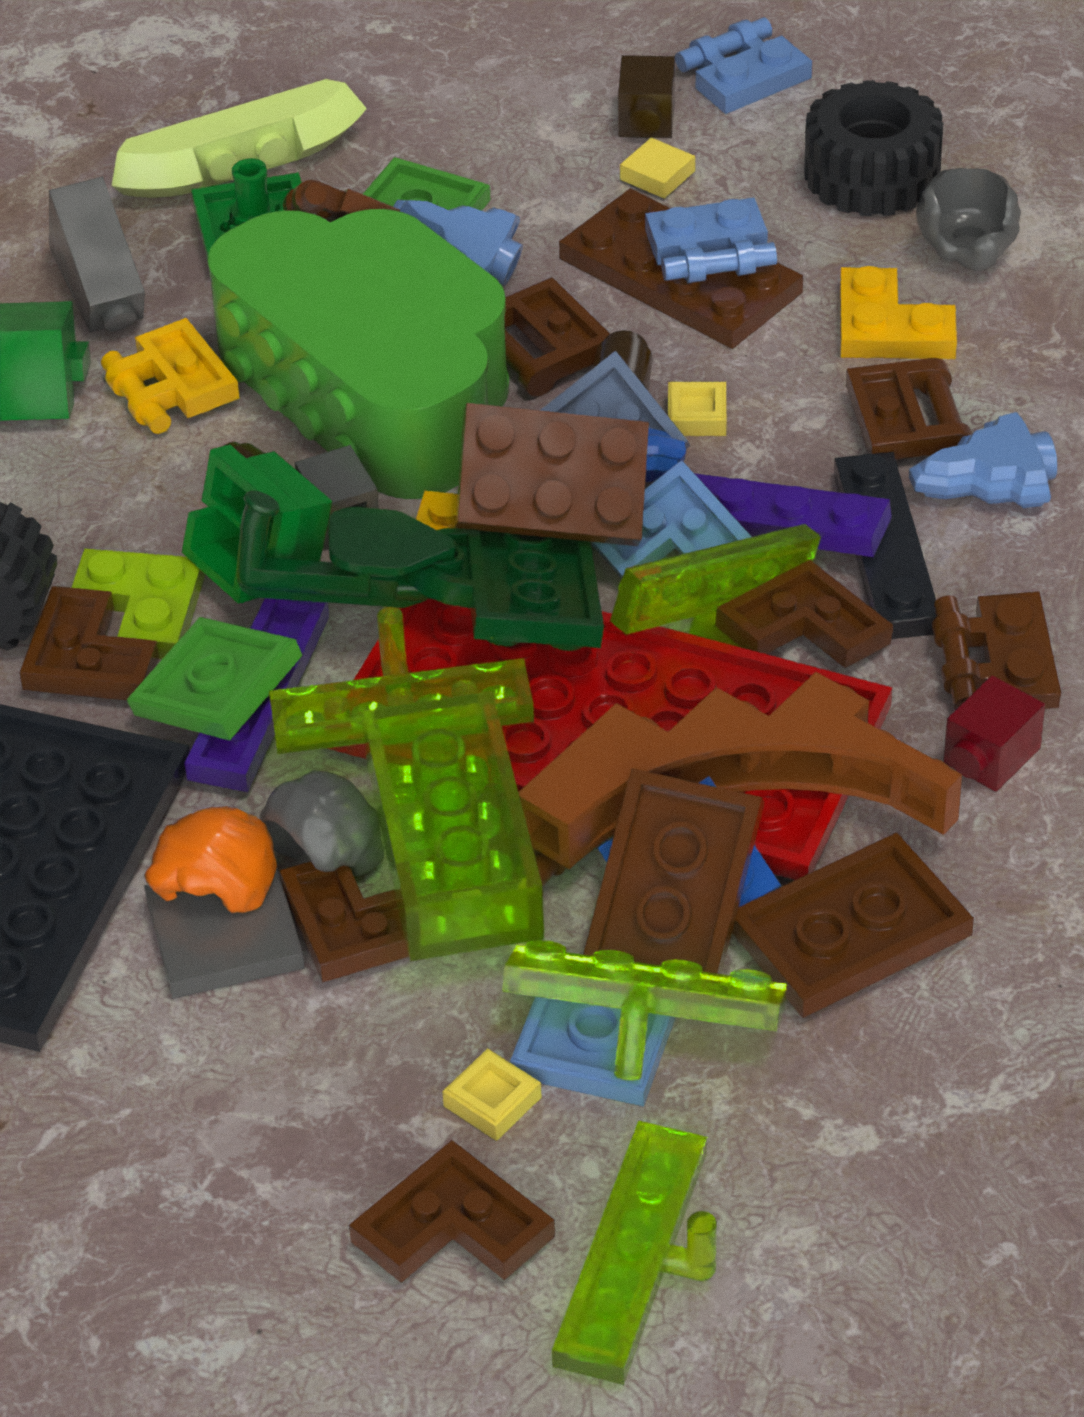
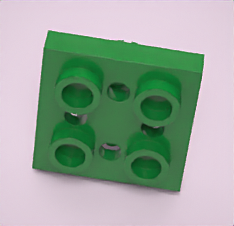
[191,158,302,263]

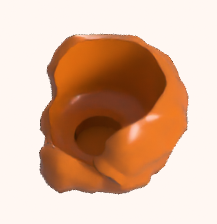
[144,806,277,913]

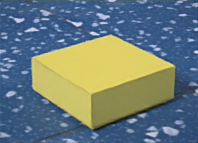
[620,138,695,199]
[668,382,727,436]
[442,1048,542,1141]

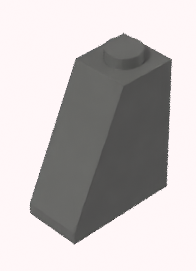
[49,176,145,332]

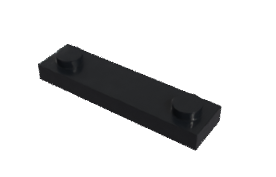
[834,452,936,639]

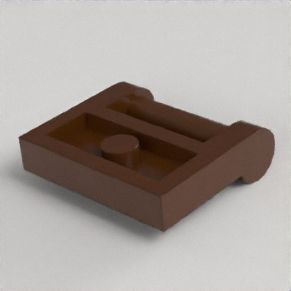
[504,277,610,397]
[846,358,973,460]

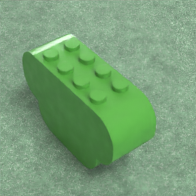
[208,209,509,499]

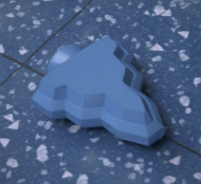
[393,200,523,286]
[909,412,1057,508]

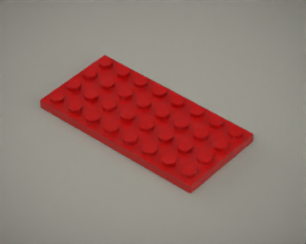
[322,598,893,880]

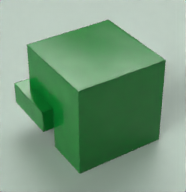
[0,301,91,421]
[182,444,332,604]

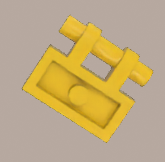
[101,318,240,434]

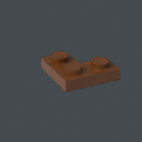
[715,560,894,668]
[19,586,159,701]
[279,861,450,983]
[349,1140,555,1283]

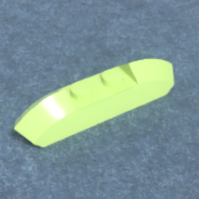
[112,79,367,198]

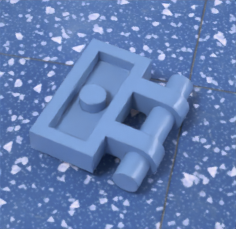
[675,17,812,114]
[645,198,777,283]

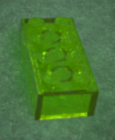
[362,691,544,962]

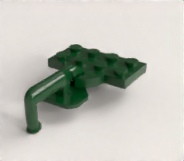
[236,491,604,651]

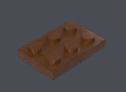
[455,403,649,546]
[581,768,765,998]
[732,832,974,1018]

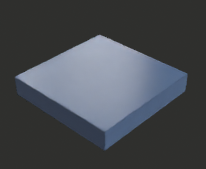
[510,959,681,1107]

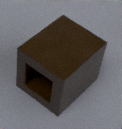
[618,55,675,138]

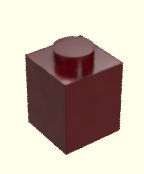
[944,675,1045,792]

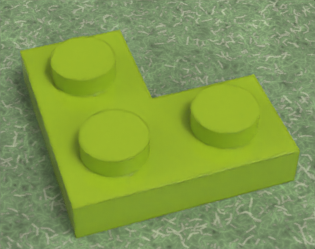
[71,548,205,659]

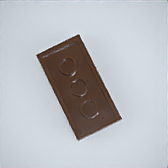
[559,188,803,349]

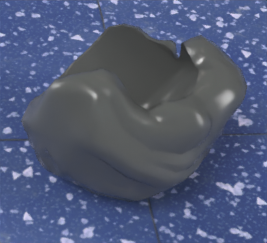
[916,168,1021,271]
[259,770,385,877]

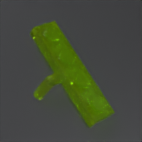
[610,524,821,647]
[269,607,534,755]
[502,940,787,1080]
[552,1120,717,1385]

